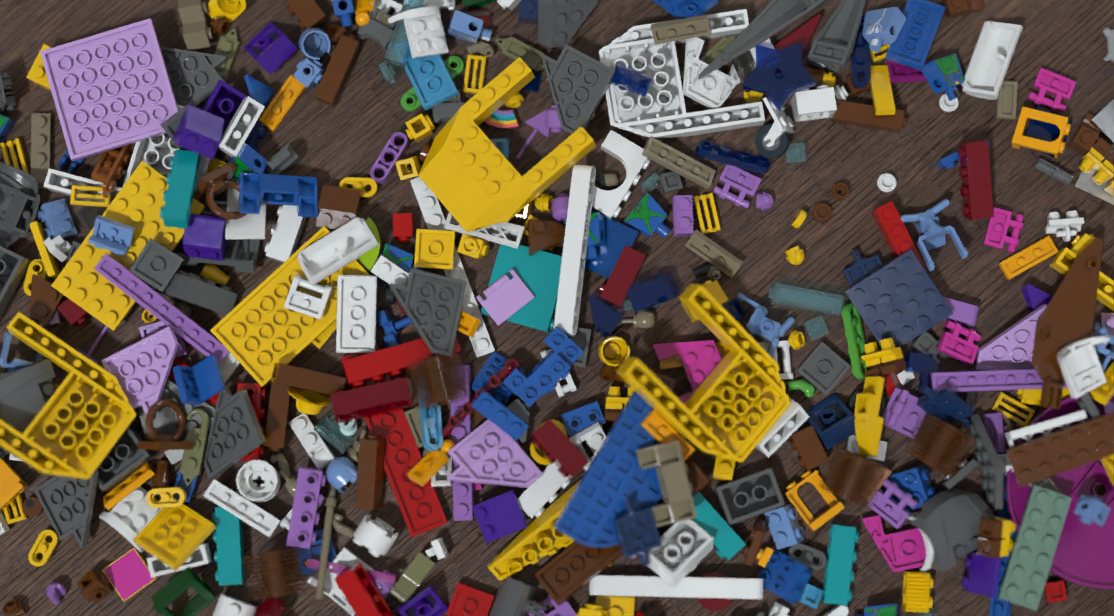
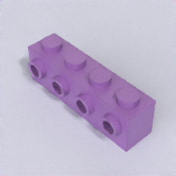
[286,466,326,549]

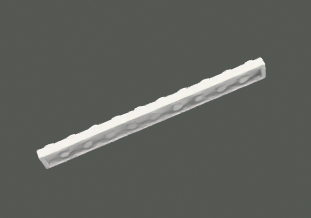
[410,177,495,358]

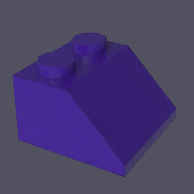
[243,22,297,75]
[202,80,247,130]
[172,104,224,159]
[183,214,228,261]
[472,490,528,543]
[961,552,1002,597]

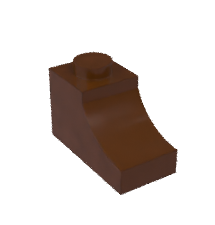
[941,0,984,20]
[1067,113,1100,155]

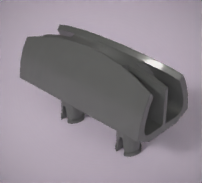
[490,577,547,616]

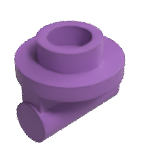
[46,583,66,605]

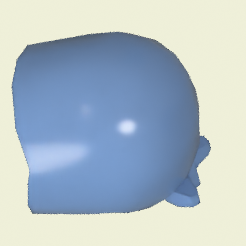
[299,28,331,60]
[324,457,358,493]

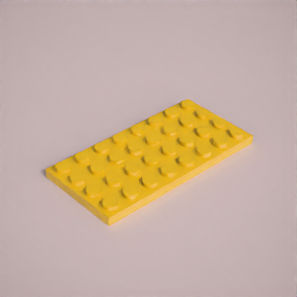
[51,161,206,331]
[210,226,370,387]

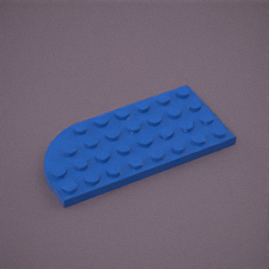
[553,391,692,547]

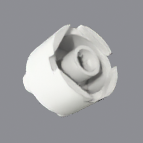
[353,514,399,557]

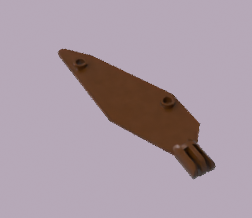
[1031,237,1103,409]

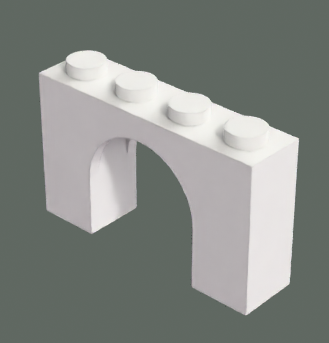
[592,130,651,219]

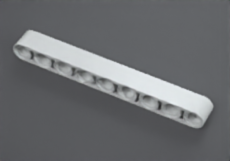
[554,165,596,336]
[589,575,763,599]

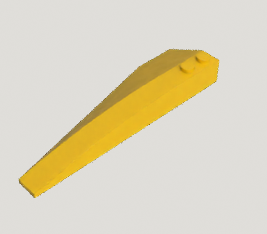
[487,479,581,581]

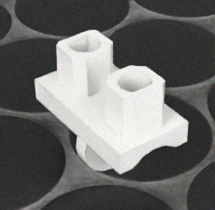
[1045,210,1085,242]

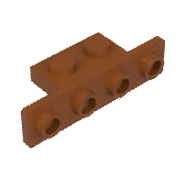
[91,142,136,198]

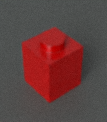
[393,213,414,242]

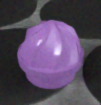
[756,192,774,211]

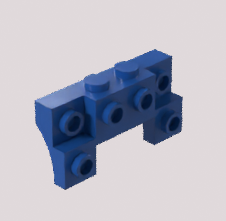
[653,0,719,20]
[238,172,318,217]
[502,326,584,407]

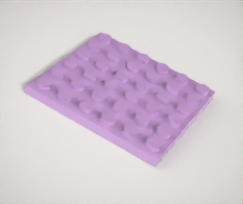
[40,18,179,161]

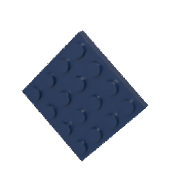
[845,248,953,348]

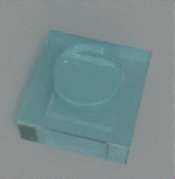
[378,61,396,85]
[785,143,806,164]
[640,172,660,193]
[803,316,829,341]

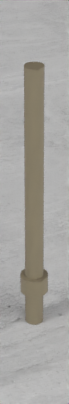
[315,483,337,600]

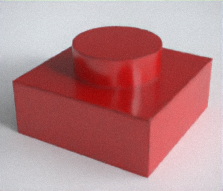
[1044,580,1067,603]

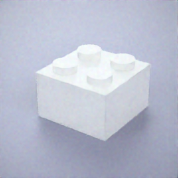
[791,85,837,122]

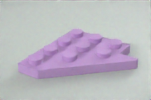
[975,304,1047,371]
[101,327,179,416]
[448,419,543,488]

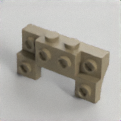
[636,440,697,527]

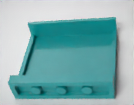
[481,244,562,333]

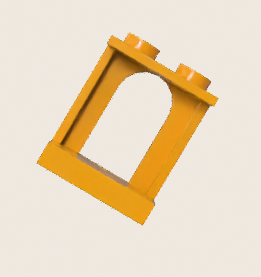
[1011,107,1071,158]
[784,470,845,531]

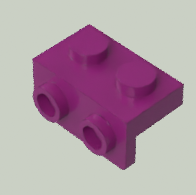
[886,60,927,83]

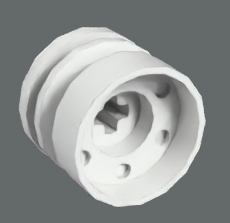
[236,460,281,503]

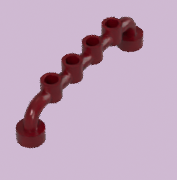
[441,359,521,441]

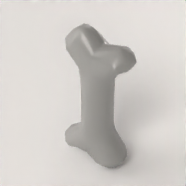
[1102,27,1114,62]

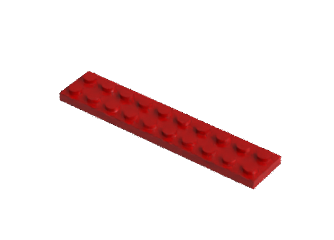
[341,344,448,537]

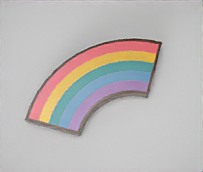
[483,109,520,130]

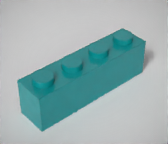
[160,149,200,229]
[691,492,746,560]
[212,507,246,586]
[821,524,859,606]

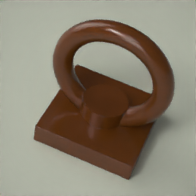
[194,161,247,220]
[137,399,193,450]

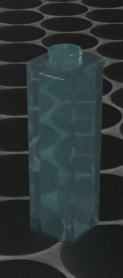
[384,0,427,68]
[768,283,844,316]

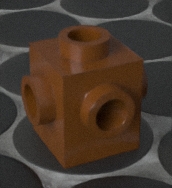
[77,569,112,605]

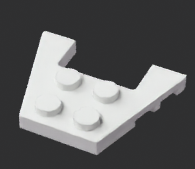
[683,37,751,109]

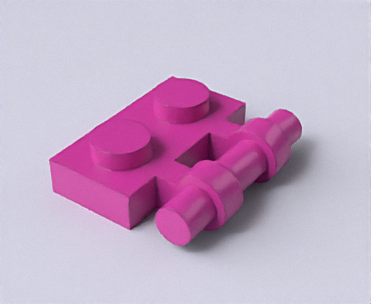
[1028,68,1076,112]
[982,207,1024,253]
[937,320,981,365]

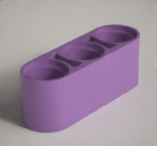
[370,132,409,184]
[943,297,980,327]

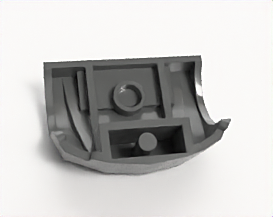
[0,162,40,248]
[177,201,260,273]
[0,359,56,434]
[911,488,995,572]

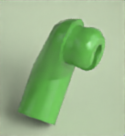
[787,379,815,398]

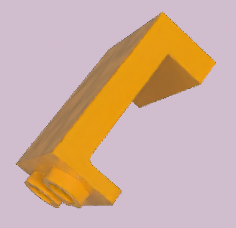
[0,456,29,512]

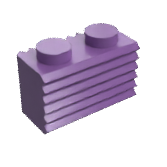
[673,195,694,237]

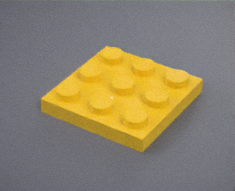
[133,504,216,571]

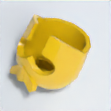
[598,335,630,367]

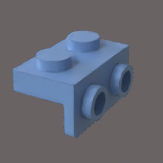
[38,199,77,239]
[88,215,136,255]
[764,504,804,550]

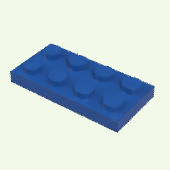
[885,0,946,71]

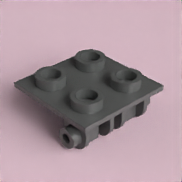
[0,73,16,114]

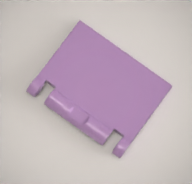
[476,269,535,326]

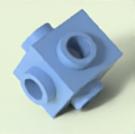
[293,58,325,89]
[1074,495,1111,526]

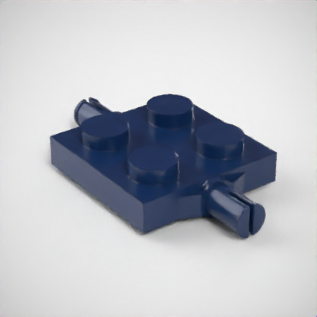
[842,249,883,287]
[917,385,973,427]
[612,499,662,566]

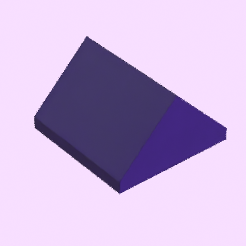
[398,585,448,616]

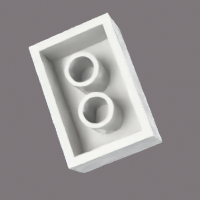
[647,519,714,588]

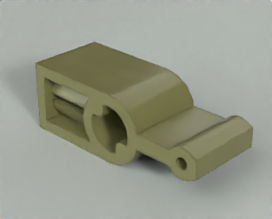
[390,551,436,604]

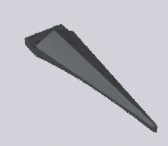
[698,0,828,79]
[808,0,866,68]

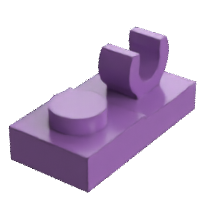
[983,413,1007,452]

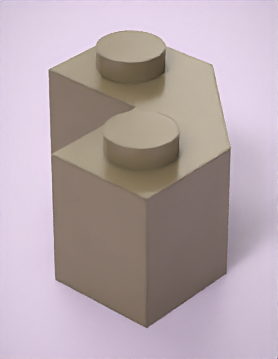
[178,0,213,51]

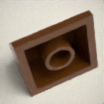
[316,184,361,229]

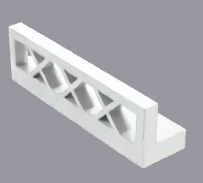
[444,212,524,249]
[1005,410,1087,448]
[203,479,281,537]

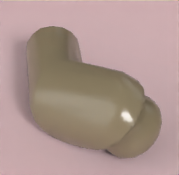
[466,41,494,57]
[332,513,355,538]

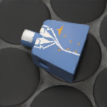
[862,7,906,52]
[447,10,492,43]

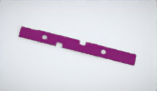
[306,558,396,584]

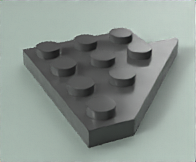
[541,45,617,134]
[160,47,229,107]
[389,268,467,357]
[138,378,216,441]
[203,385,265,479]
[968,414,1003,510]
[34,469,99,547]

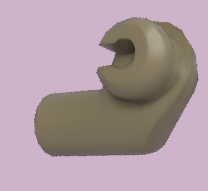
[271,452,291,479]

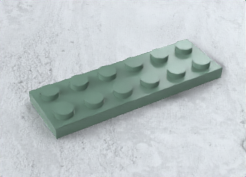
[997,485,1072,611]

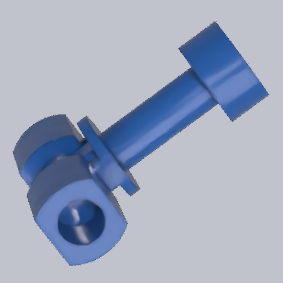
[376,310,412,348]

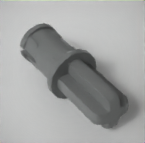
[1035,158,1074,186]

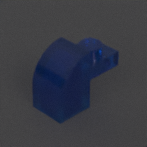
[904,352,939,393]

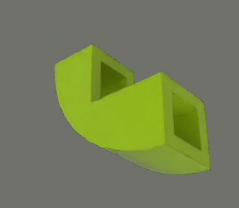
[357,217,382,273]

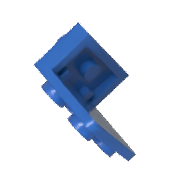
[471,352,525,406]
[172,355,225,405]
[884,464,937,511]
[757,549,813,605]

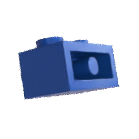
[561,401,605,437]

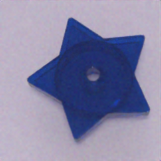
[742,43,816,111]

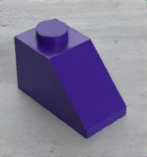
[1021,284,1053,314]

